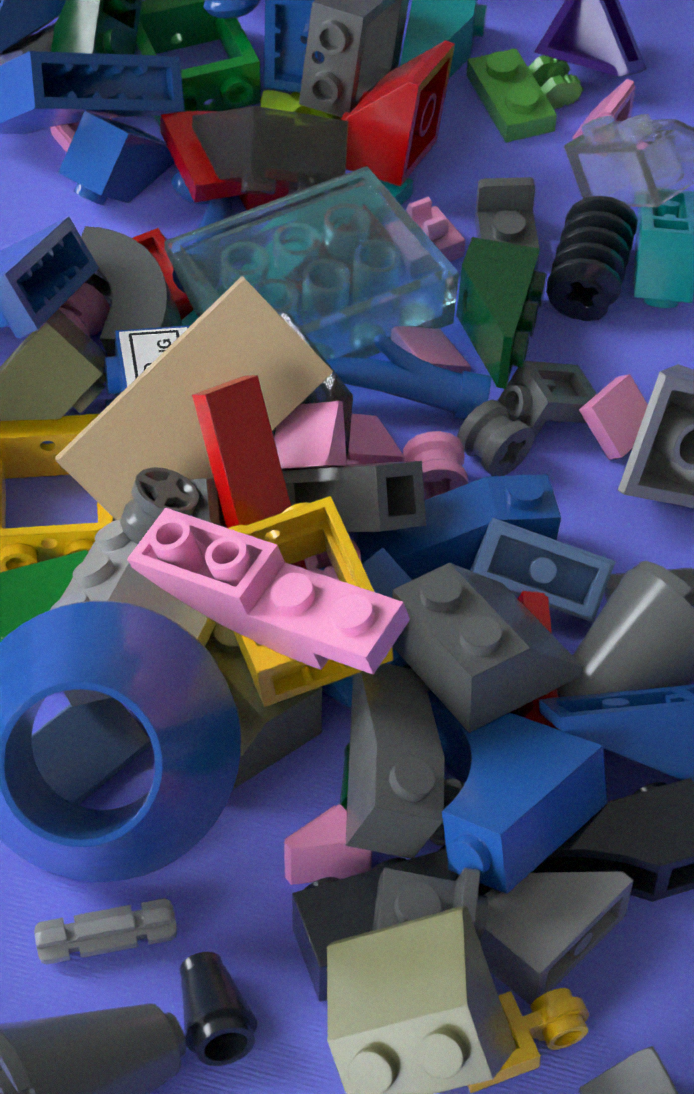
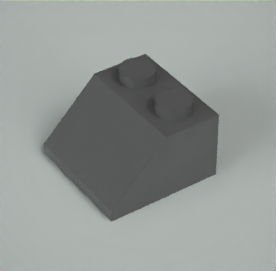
[392,563,583,733]

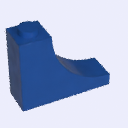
[0,51,184,134]
[0,216,99,339]
[428,690,607,894]

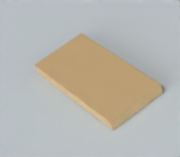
[55,276,333,520]

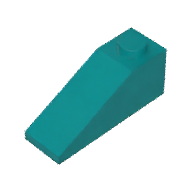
[400,0,487,78]
[633,187,694,308]

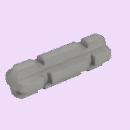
[34,898,177,964]

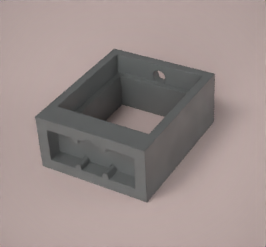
[299,0,409,117]

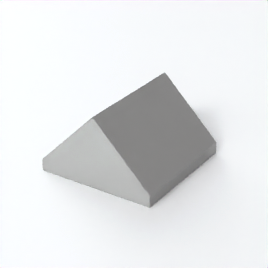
[618,364,694,508]

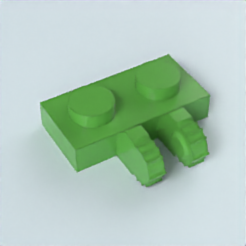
[466,48,584,143]

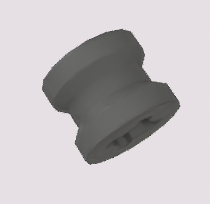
[457,400,534,476]
[120,467,199,544]

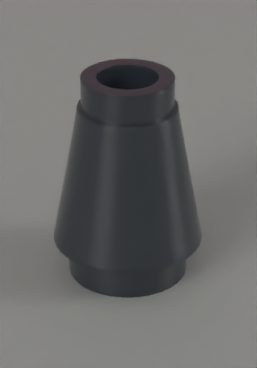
[180,952,257,1066]

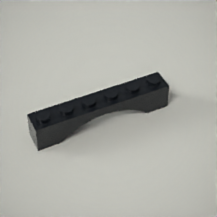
[292,778,694,1002]

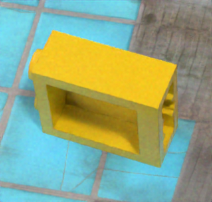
[0,414,115,572]
[228,496,393,707]

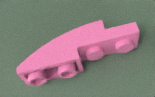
[127,508,410,675]

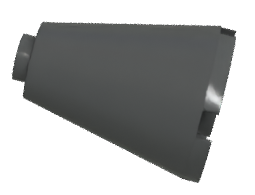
[557,561,694,697]
[0,1003,186,1094]

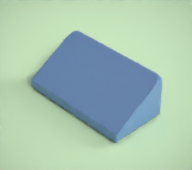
[470,518,616,623]
[32,697,151,805]

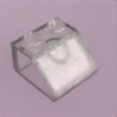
[564,114,694,207]

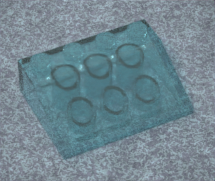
[164,166,459,360]

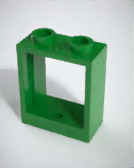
[135,0,261,127]

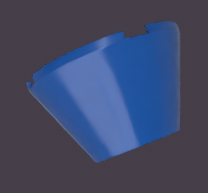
[0,601,241,882]

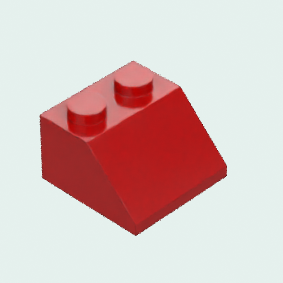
[336,41,455,186]

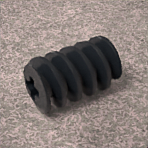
[546,195,638,321]

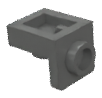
[475,177,539,248]
[497,361,597,439]
[372,868,488,940]

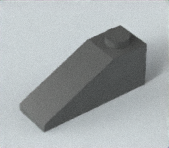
[345,663,444,859]

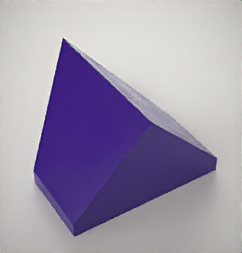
[534,0,647,77]

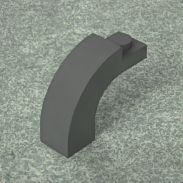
[81,226,182,357]
[189,461,426,532]

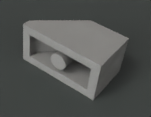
[479,872,633,1005]

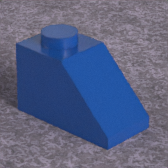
[58,111,175,205]

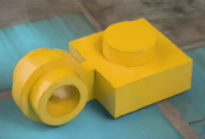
[467,988,589,1093]

